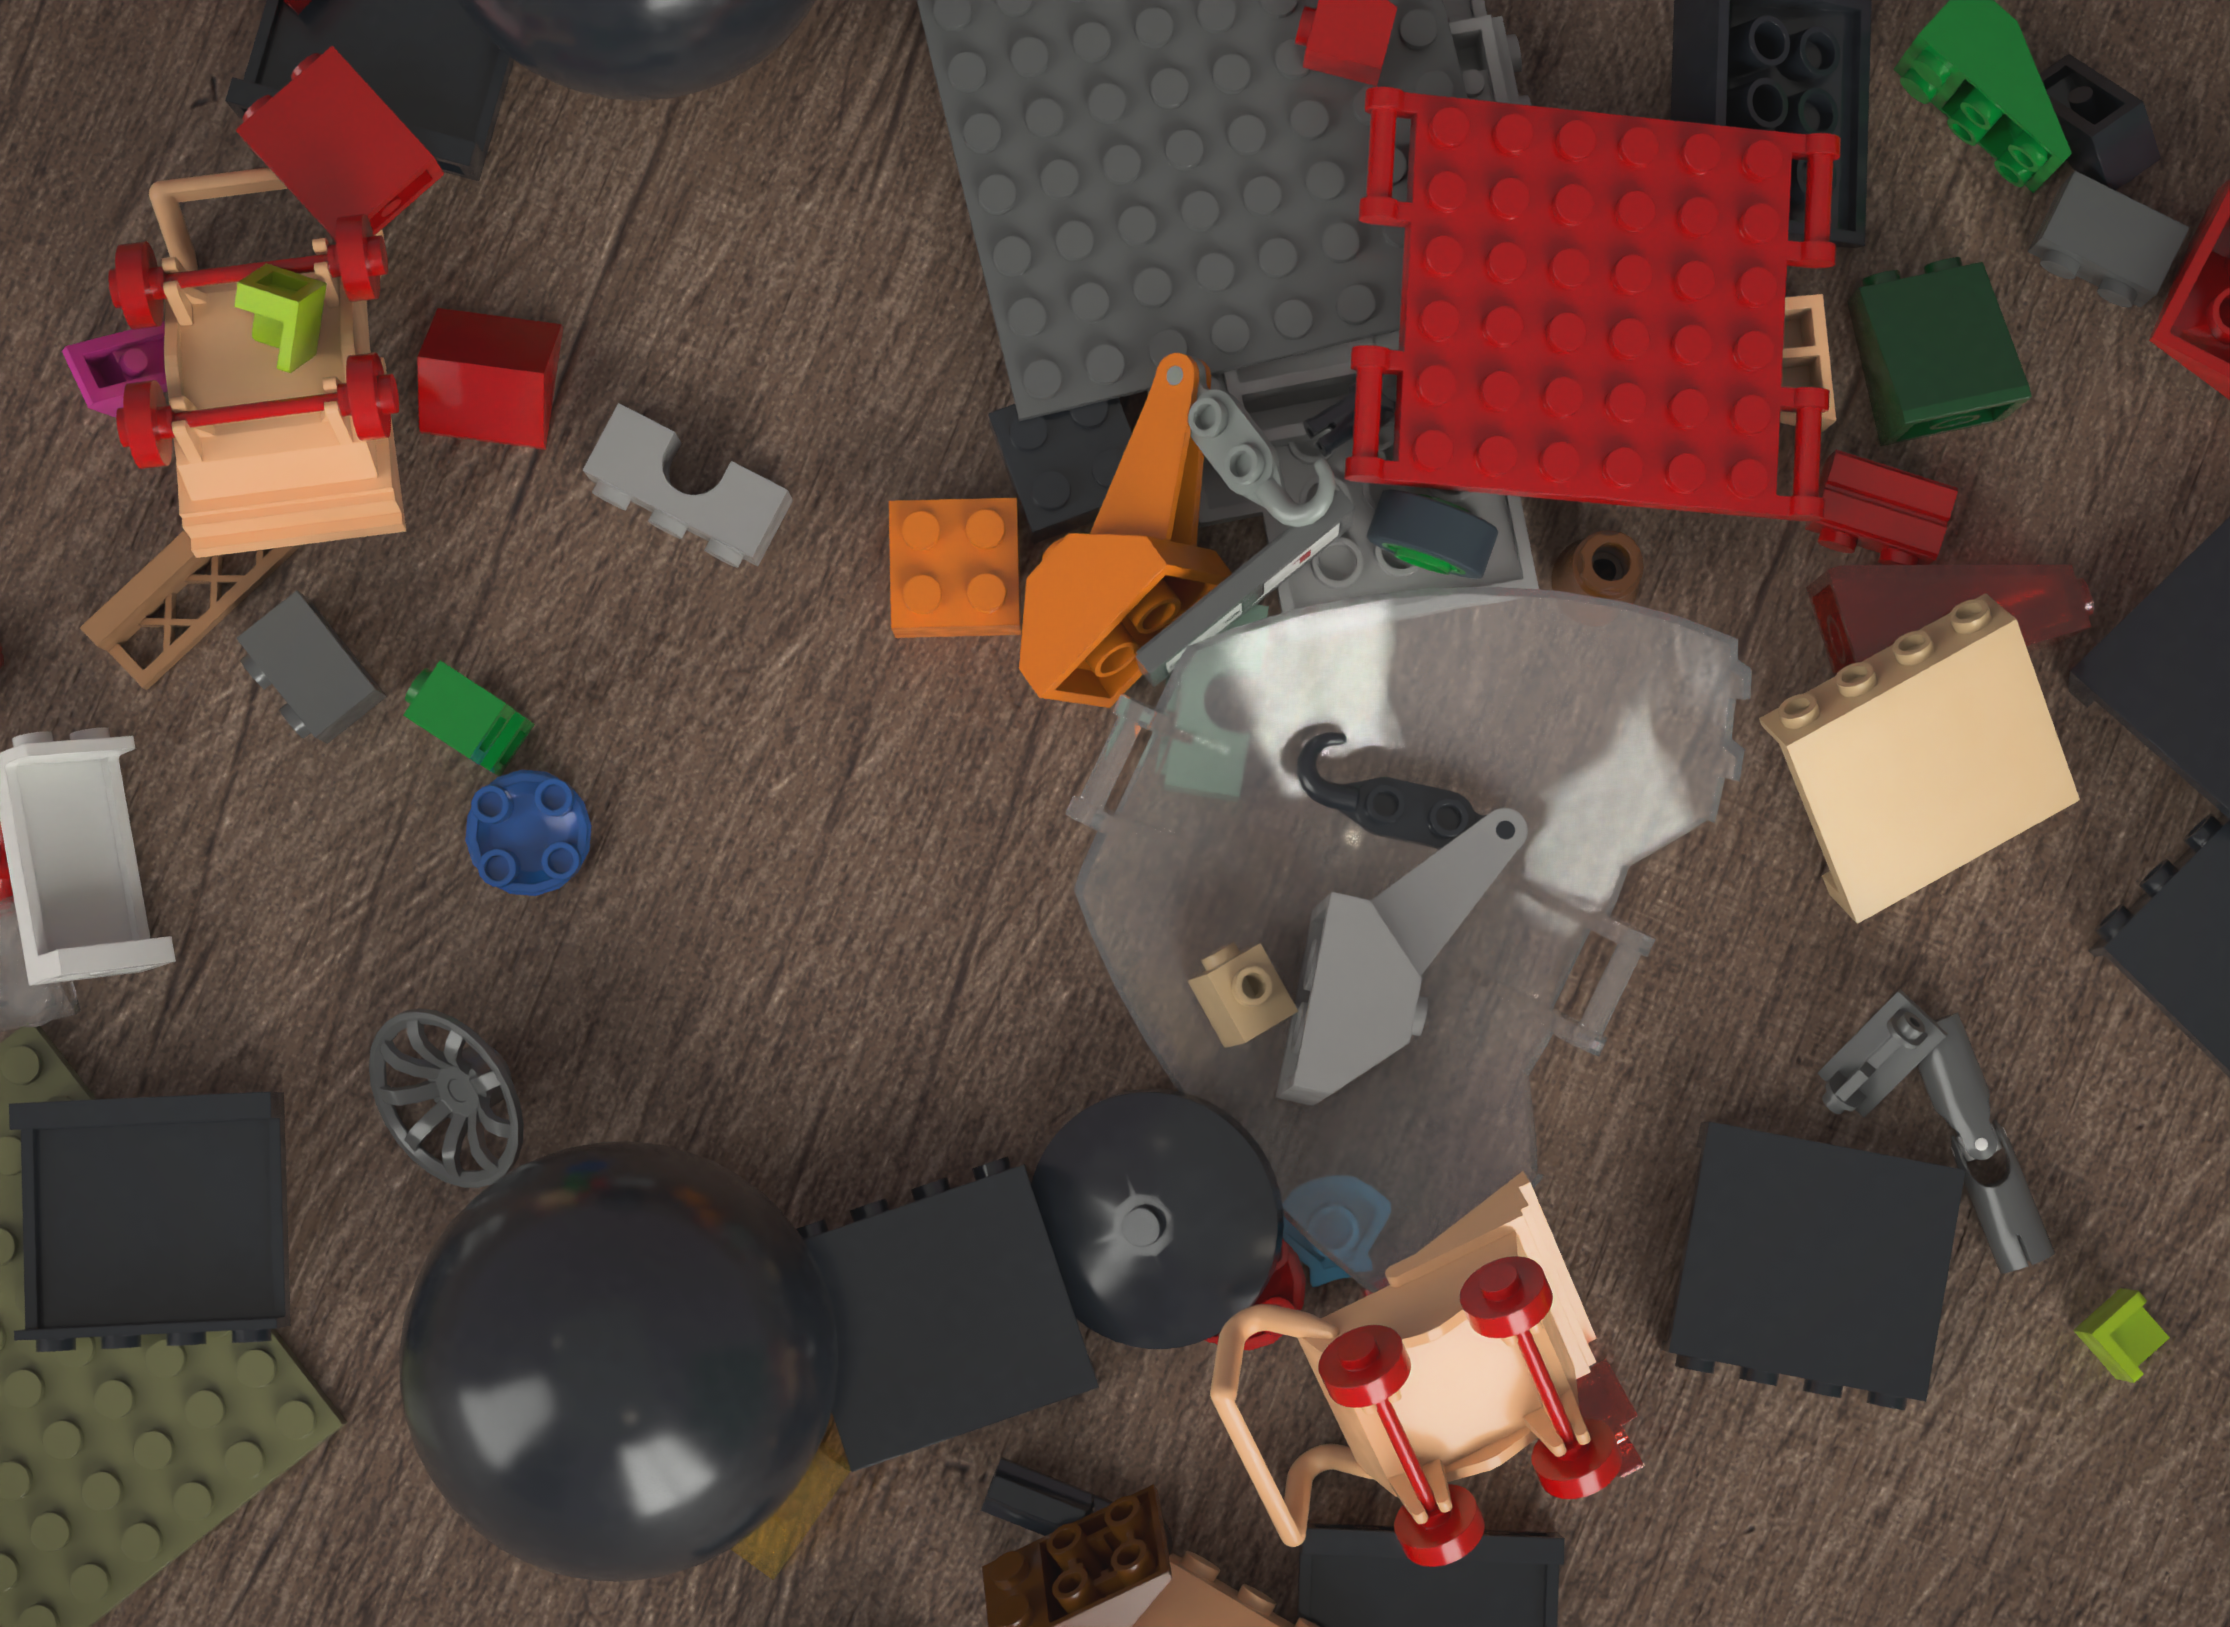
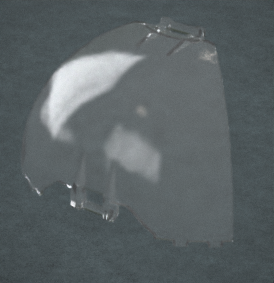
[1065,586,1752,1293]

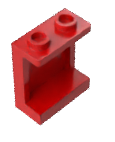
[235,46,444,243]

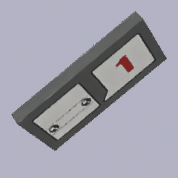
[1135,489,1355,688]

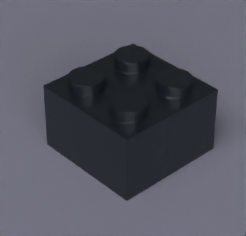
[988,398,1132,544]

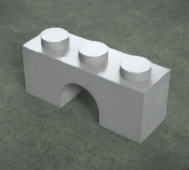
[583,403,793,568]

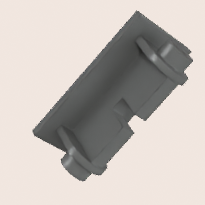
[1817,989,1948,1118]

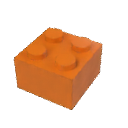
[889,498,1022,638]

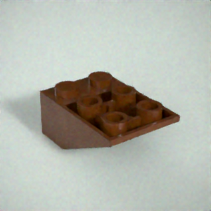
[982,1484,1173,1627]

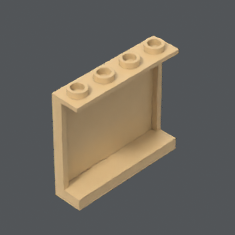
[1759,593,2080,924]

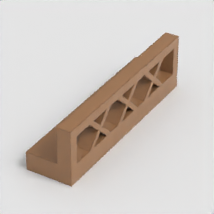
[80,530,302,690]

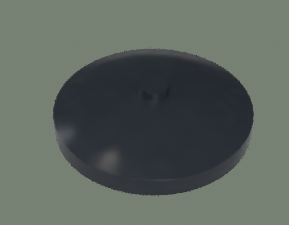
[1031,1089,1284,1349]

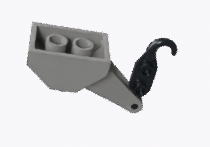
[1276,732,1528,1106]

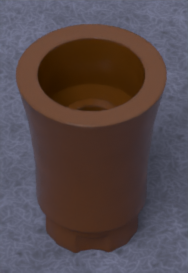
[1552,530,1644,624]

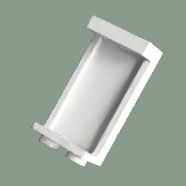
[0,727,176,986]

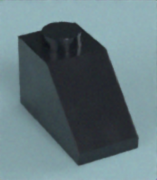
[2040,54,2161,191]

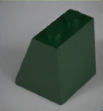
[1847,257,2032,446]

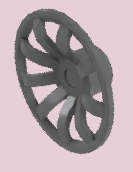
[369,1008,524,1188]

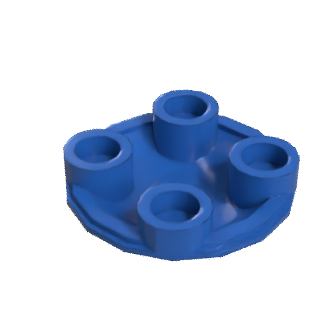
[465,769,592,896]

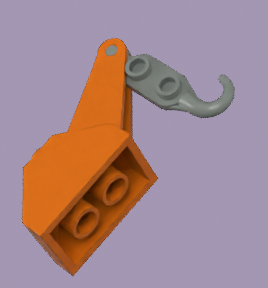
[1019,353,1335,708]

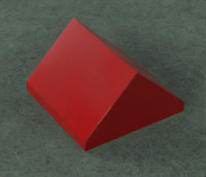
[417,308,564,450]

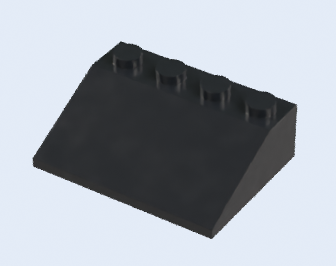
[1670,0,1872,248]

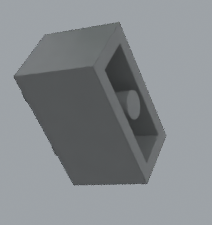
[2028,171,2190,308]
[236,590,387,744]

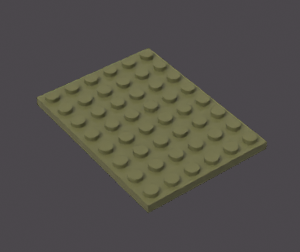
[0,1020,347,1627]

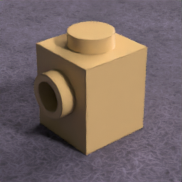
[1187,941,1298,1048]

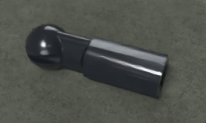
[980,1457,1173,1556]

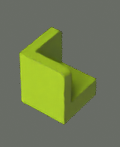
[234,263,327,373]
[2073,1288,2170,1383]

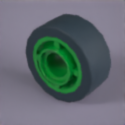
[1367,489,1498,579]

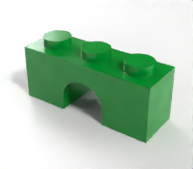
[403,660,535,776]

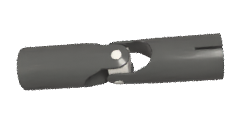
[1917,1012,2055,1274]

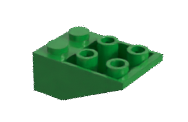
[1893,0,2072,193]

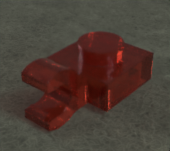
[1576,1359,1644,1479]

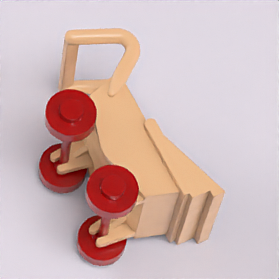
[108,167,406,558]
[1210,1171,1622,1567]

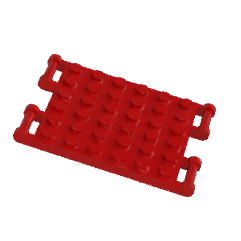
[1344,87,1841,521]

